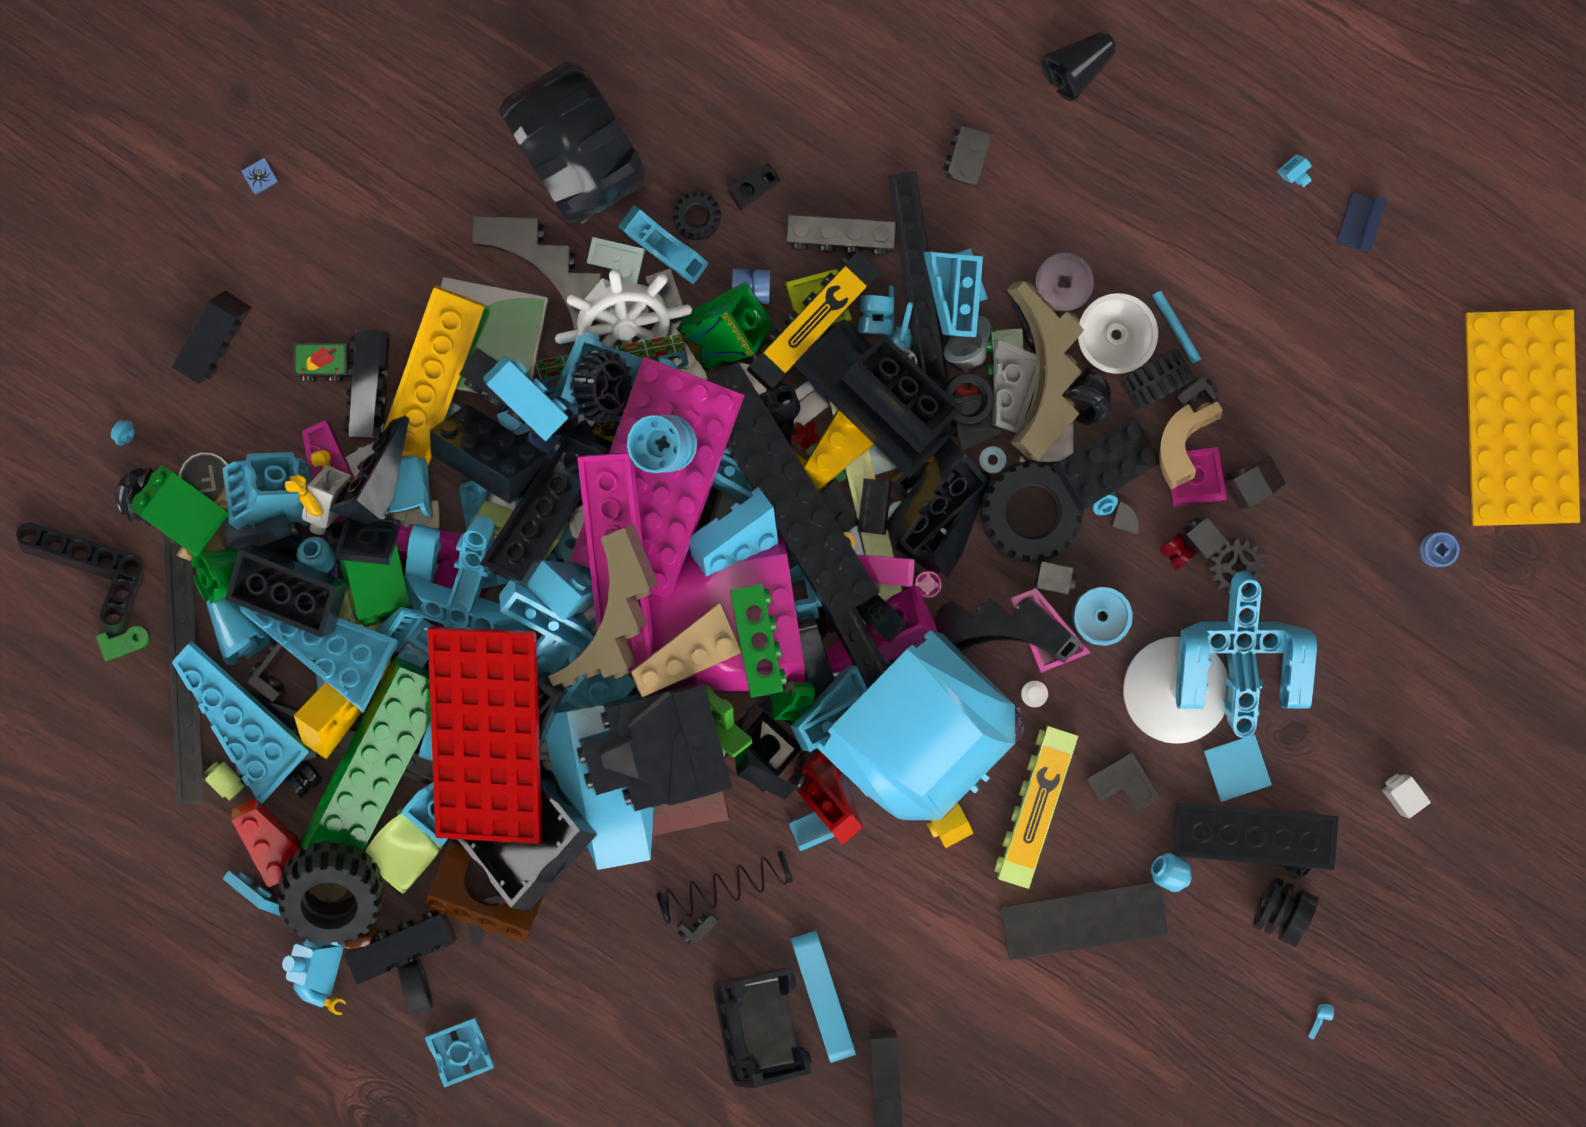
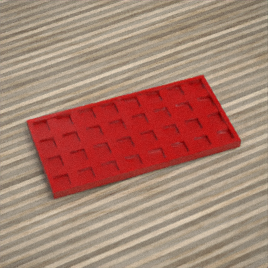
[428,627,542,844]

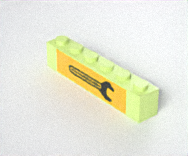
[994,725,1078,889]

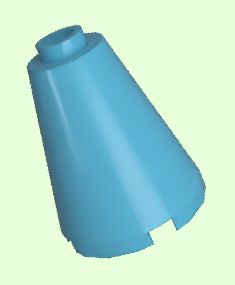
[206,598,272,665]

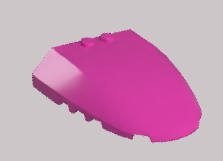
[630,529,805,691]

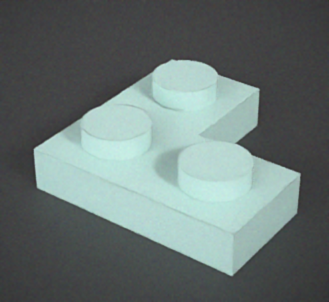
[587,237,645,284]

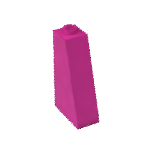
[857,554,915,587]

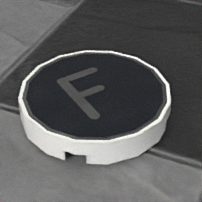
[179,453,229,502]

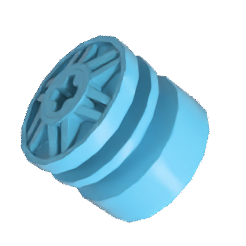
[627,415,697,473]

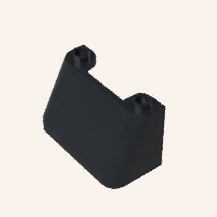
[713,968,812,1088]

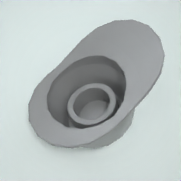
[943,315,991,373]

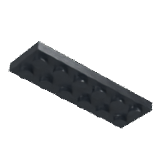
[480,431,610,587]
[1173,803,1339,871]
[1001,881,1168,960]

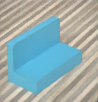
[788,811,835,851]

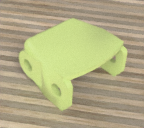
[362,808,444,894]

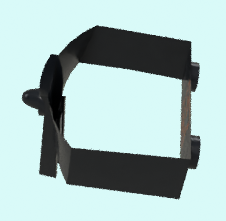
[724,697,809,800]

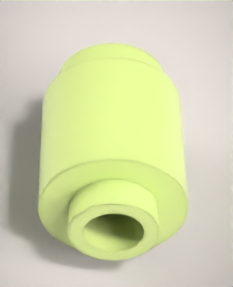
[205,761,245,801]

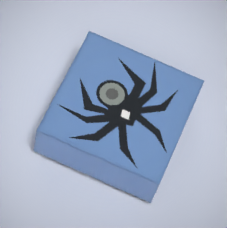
[241,158,279,195]

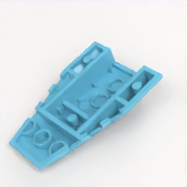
[546,705,654,870]

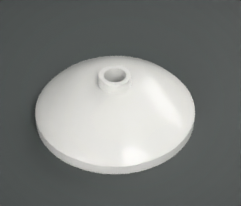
[1078,293,1158,374]

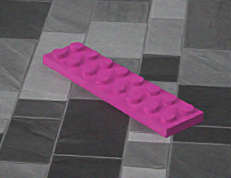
[578,452,655,671]

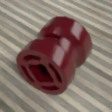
[1159,533,1196,570]

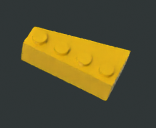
[294,660,391,759]

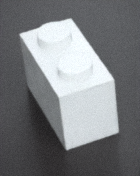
[1382,773,1431,819]

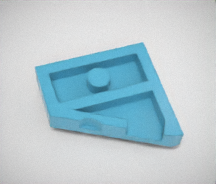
[223,870,281,916]

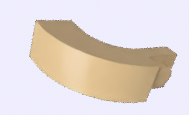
[1159,401,1223,490]

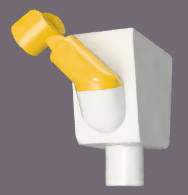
[285,450,351,535]

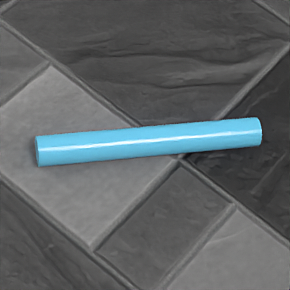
[1152,291,1202,364]

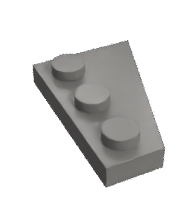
[992,340,1037,434]

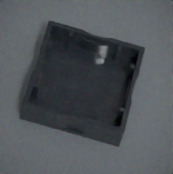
[458,763,597,911]

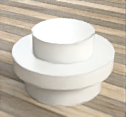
[1021,681,1048,707]

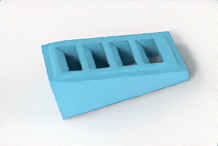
[375,607,425,652]

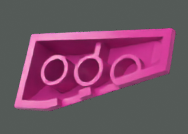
[827,585,937,673]

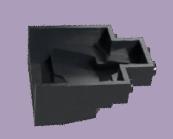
[576,677,733,812]

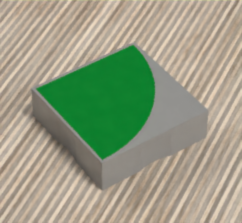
[441,277,550,395]

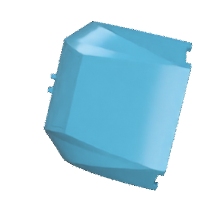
[817,630,1015,820]

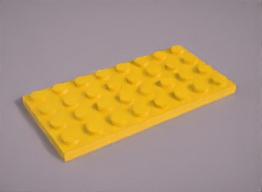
[1465,310,1580,526]

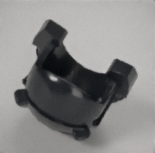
[1062,368,1112,425]

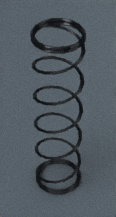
[656,850,793,925]

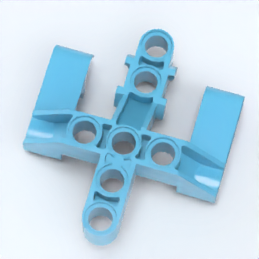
[404,515,530,631]
[1176,571,1317,738]

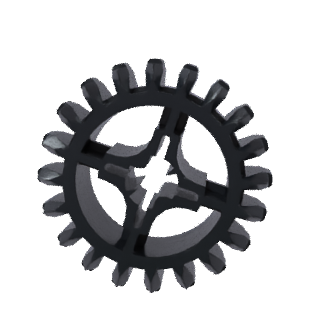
[570,349,633,423]

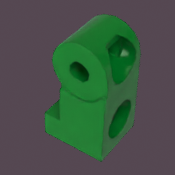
[96,626,151,661]
[770,681,815,721]

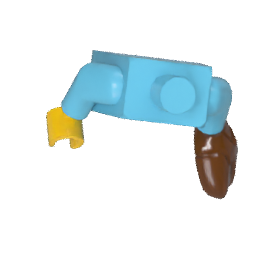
[282,928,377,1015]

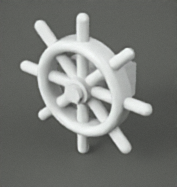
[555,270,692,347]

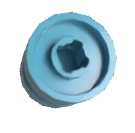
[858,295,895,336]

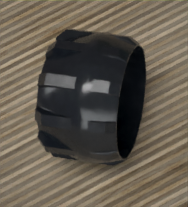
[499,61,646,225]

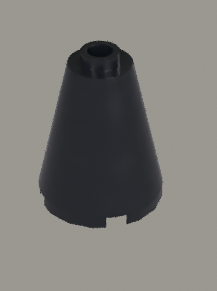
[1040,32,1116,101]

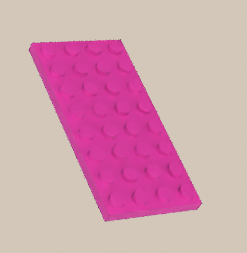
[570,357,745,599]

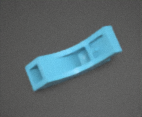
[618,205,709,285]

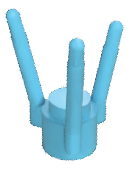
[887,285,914,350]

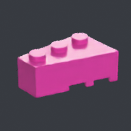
[1009,588,1091,673]

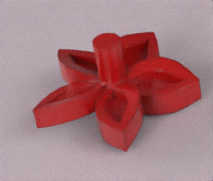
[791,421,820,452]

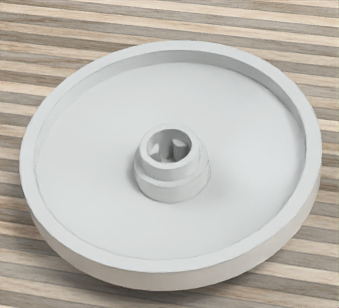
[1123,637,1229,743]

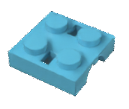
[425,1017,495,1088]

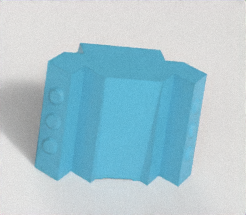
[223,452,312,530]

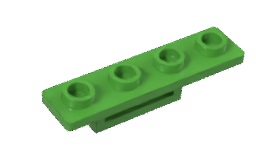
[705,684,752,757]

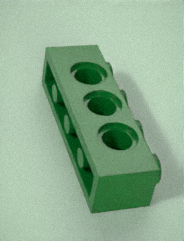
[729,583,787,698]

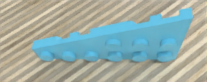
[239,606,398,713]
[172,641,312,803]

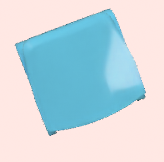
[388,455,432,517]

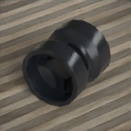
[286,761,323,798]

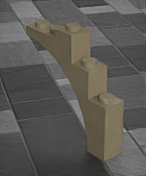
[1007,281,1084,461]
[548,524,659,687]

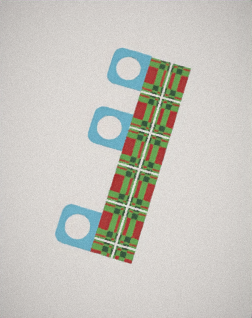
[535,334,689,393]

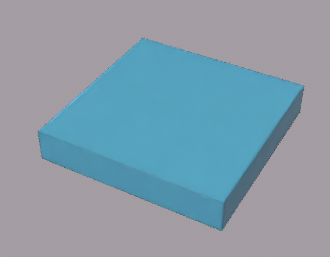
[1203,734,1272,802]

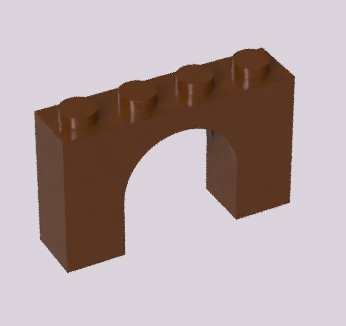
[425,841,545,942]

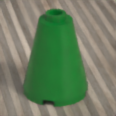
[191,548,241,604]

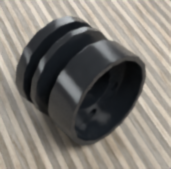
[1252,877,1319,947]

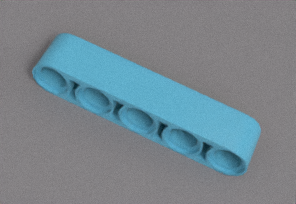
[791,931,856,1063]

